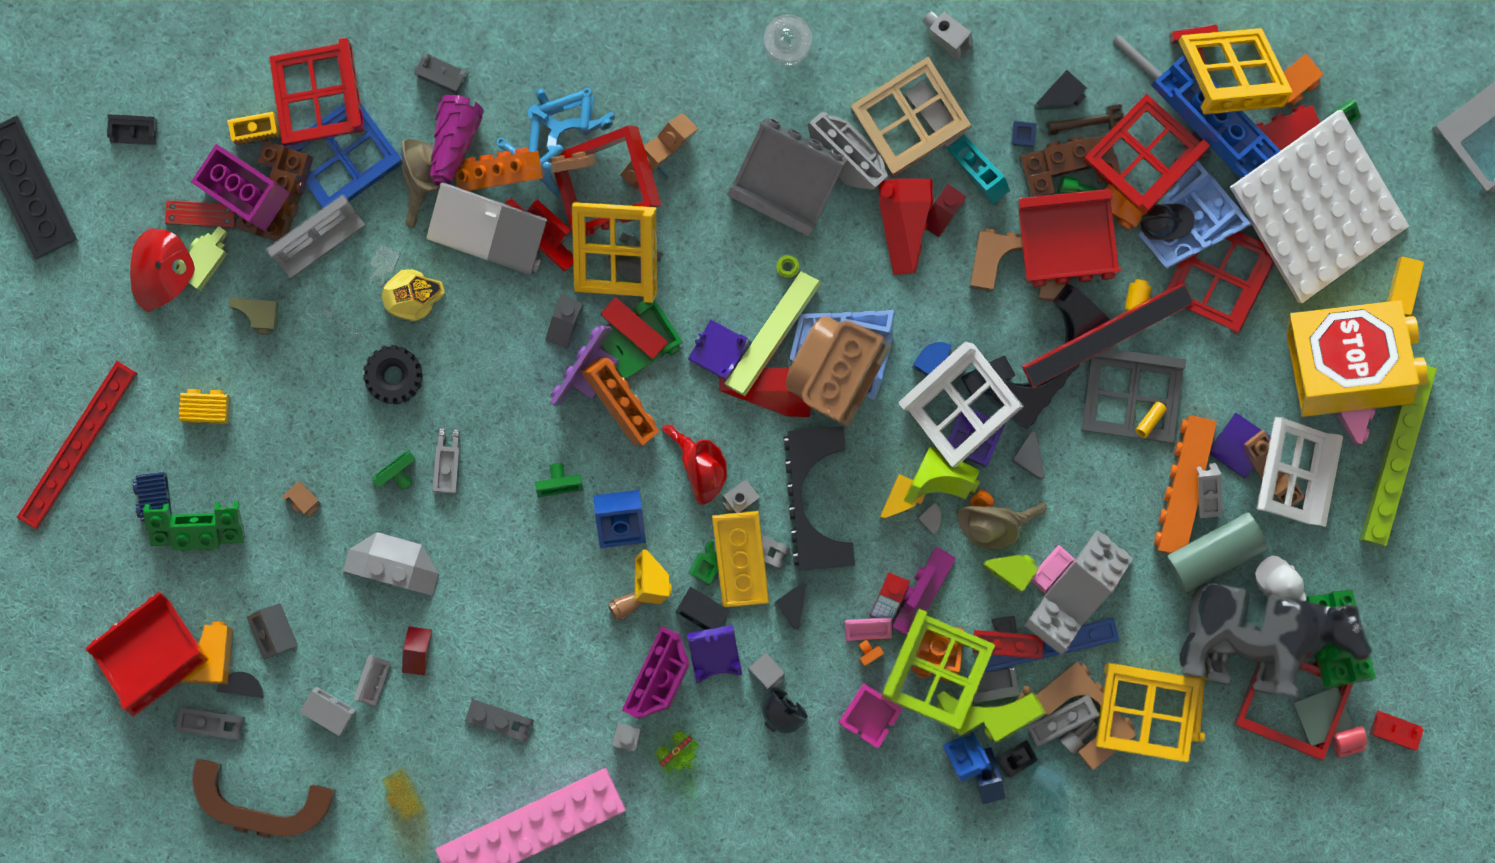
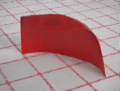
[130,228,195,312]

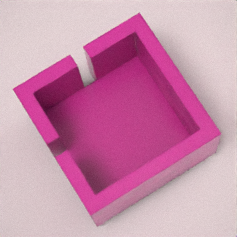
[838,683,903,748]

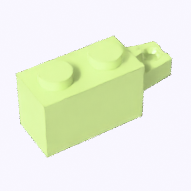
[175,226,228,291]

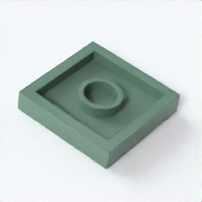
[1292,687,1354,746]

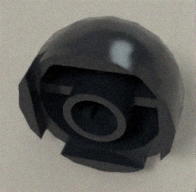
[762,688,808,733]

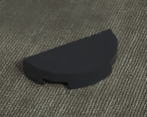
[216,672,264,698]

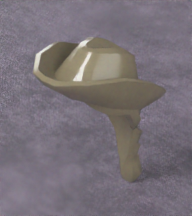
[401,139,440,228]
[958,502,1047,550]

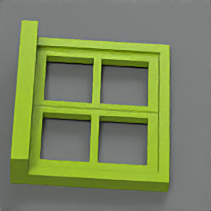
[881,609,995,731]

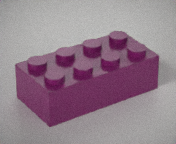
[191,144,290,231]

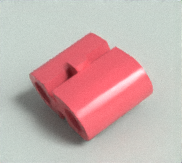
[1333,726,1367,759]

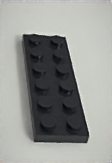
[0,116,78,260]

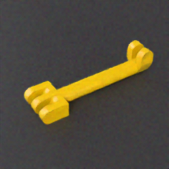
[1188,666,1210,742]

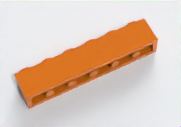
[1153,415,1217,554]

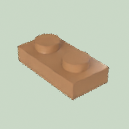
[550,151,596,173]

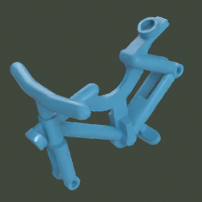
[496,88,616,196]

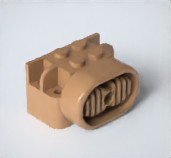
[786,316,892,428]

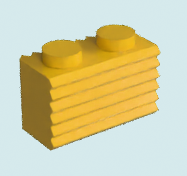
[228,112,280,146]
[179,389,230,424]

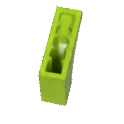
[904,446,980,505]

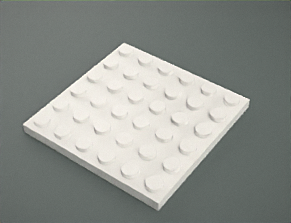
[1230,110,1409,303]

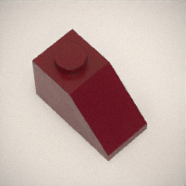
[926,184,966,238]

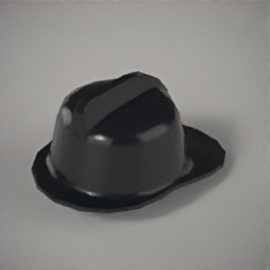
[1141,204,1195,240]

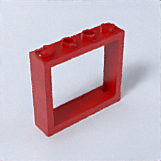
[554,126,662,237]
[1233,662,1353,760]

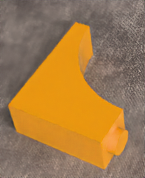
[180,621,233,685]

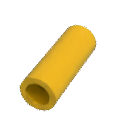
[1135,401,1167,438]

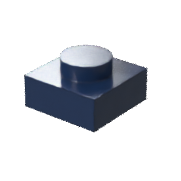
[1011,121,1037,147]

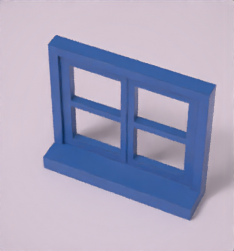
[284,103,403,208]

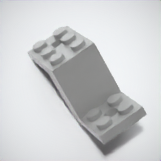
[1025,530,1133,655]

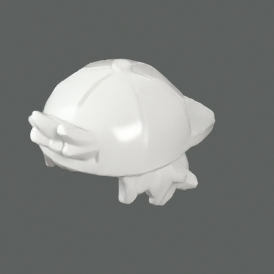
[1255,556,1306,601]

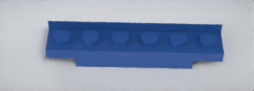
[1151,54,1280,179]

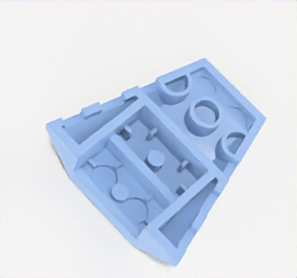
[1139,161,1251,269]
[790,310,895,400]

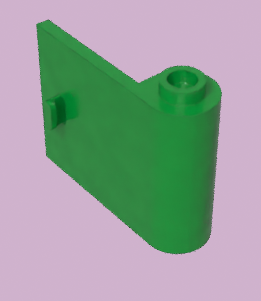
[601,299,683,379]

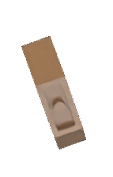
[1244,430,1305,507]

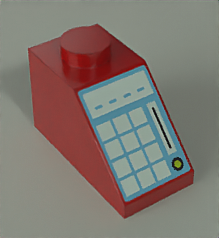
[870,572,910,621]

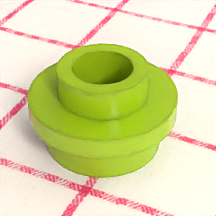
[776,255,799,278]

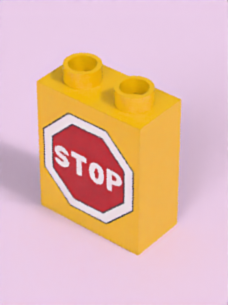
[1286,300,1428,417]

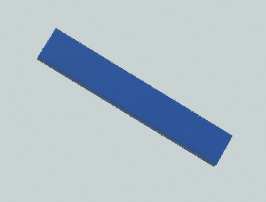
[984,618,1119,673]

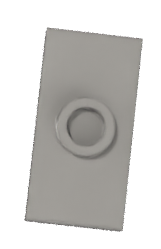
[353,655,391,706]

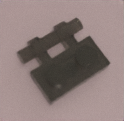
[604,232,664,283]

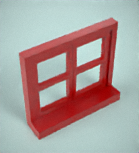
[269,38,365,146]
[1084,94,1210,215]
[1166,231,1274,336]

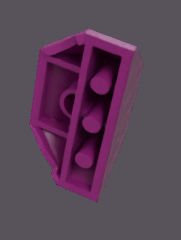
[621,626,690,719]

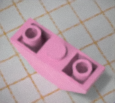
[1338,408,1376,446]

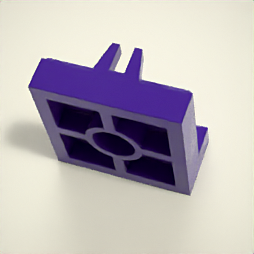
[688,320,752,381]
[948,409,1005,467]
[687,625,742,683]

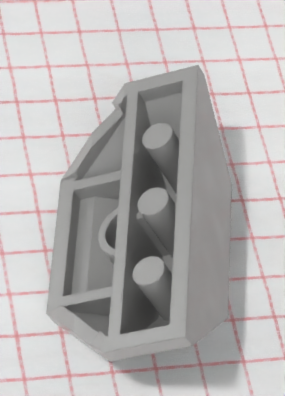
[807,112,888,190]
[343,532,439,596]

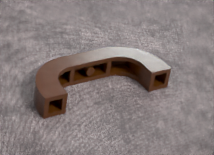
[192,759,335,838]

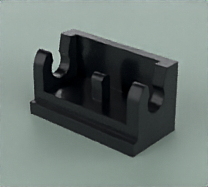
[107,114,158,145]
[676,586,730,630]

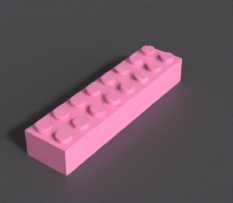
[435,767,626,863]

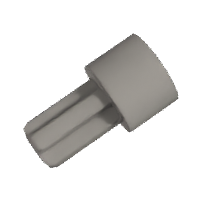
[1059,720,1097,755]

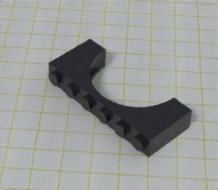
[983,284,1111,429]
[784,426,855,570]

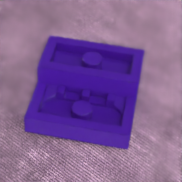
[1210,413,1271,479]

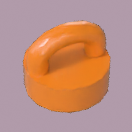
[970,489,995,507]

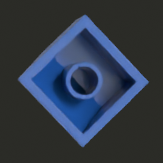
[593,490,646,548]

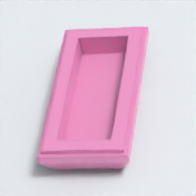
[1030,545,1075,594]
[845,617,892,641]

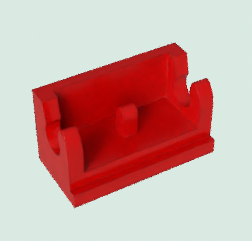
[1369,710,1424,751]

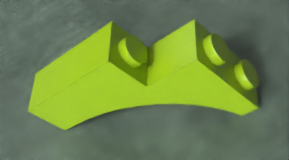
[936,691,1047,743]

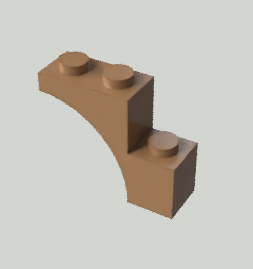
[620,113,698,191]

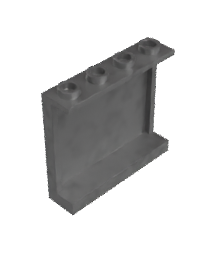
[727,118,847,236]

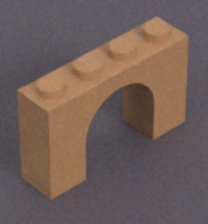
[969,229,1065,302]
[1036,662,1136,770]

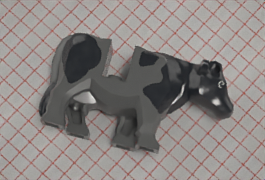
[1179,583,1372,698]

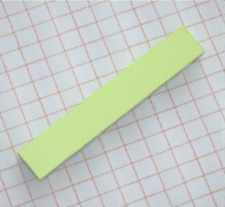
[725,271,821,396]

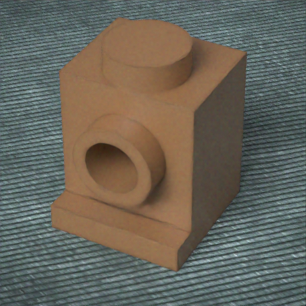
[282,481,320,518]

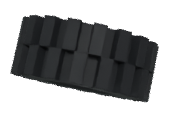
[363,345,423,405]

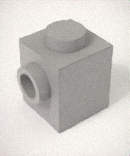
[723,479,760,514]

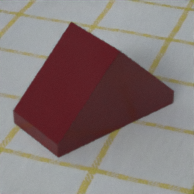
[402,626,432,676]

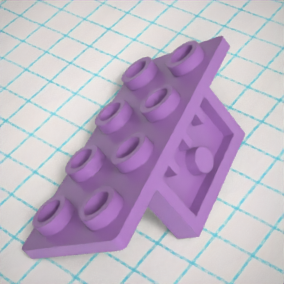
[550,325,619,406]

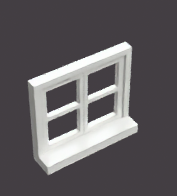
[898,342,1023,468]
[1257,417,1343,527]

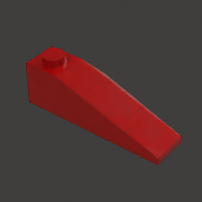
[879,179,933,275]
[719,368,811,418]

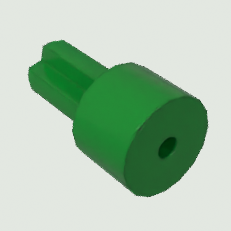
[1057,176,1097,194]

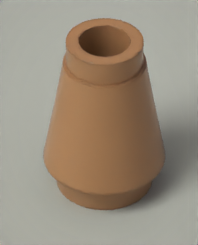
[608,593,644,621]

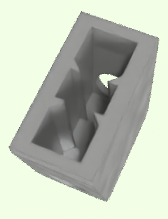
[923,11,974,62]

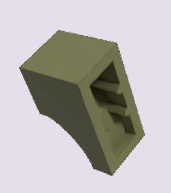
[229,298,279,335]

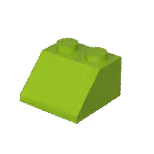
[981,554,1039,593]

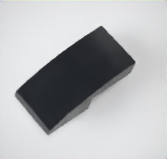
[961,355,1015,396]

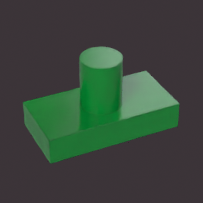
[372,449,416,490]
[535,463,584,498]

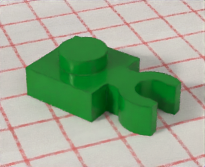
[688,541,718,585]

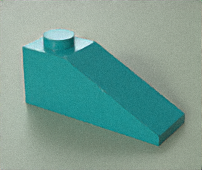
[947,135,1010,205]

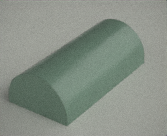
[1167,512,1268,594]

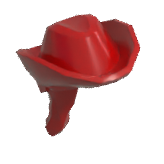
[662,425,727,505]

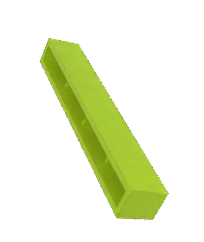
[1359,365,1437,547]

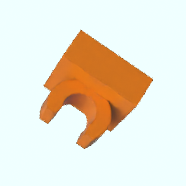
[859,640,884,666]

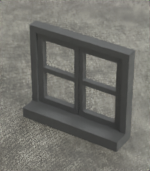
[1081,348,1186,443]

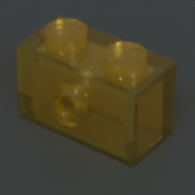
[382,768,427,821]

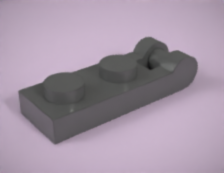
[465,699,534,742]
[176,707,245,740]

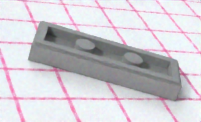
[904,80,965,148]
[1027,695,1100,747]

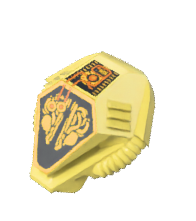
[382,269,445,322]

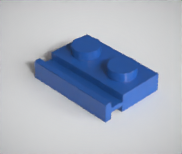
[943,732,992,782]

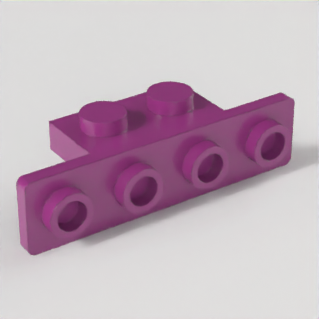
[892,547,955,636]

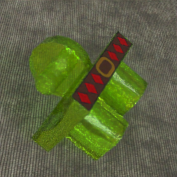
[655,730,699,773]

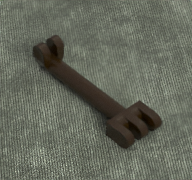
[1046,104,1124,137]

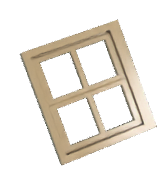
[850,57,972,176]

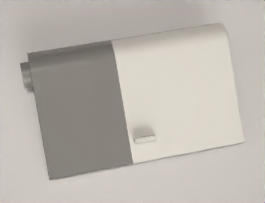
[427,182,547,276]

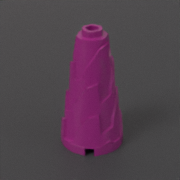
[430,95,484,187]

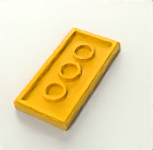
[712,511,769,608]

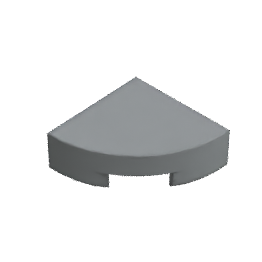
[918,503,941,535]

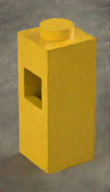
[1387,256,1424,317]

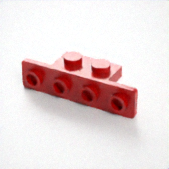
[504,198,574,272]

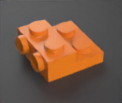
[911,628,965,682]

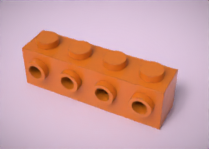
[455,147,543,191]
[580,357,660,446]

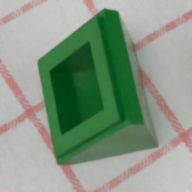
[1331,100,1361,124]

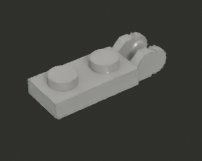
[432,428,460,494]

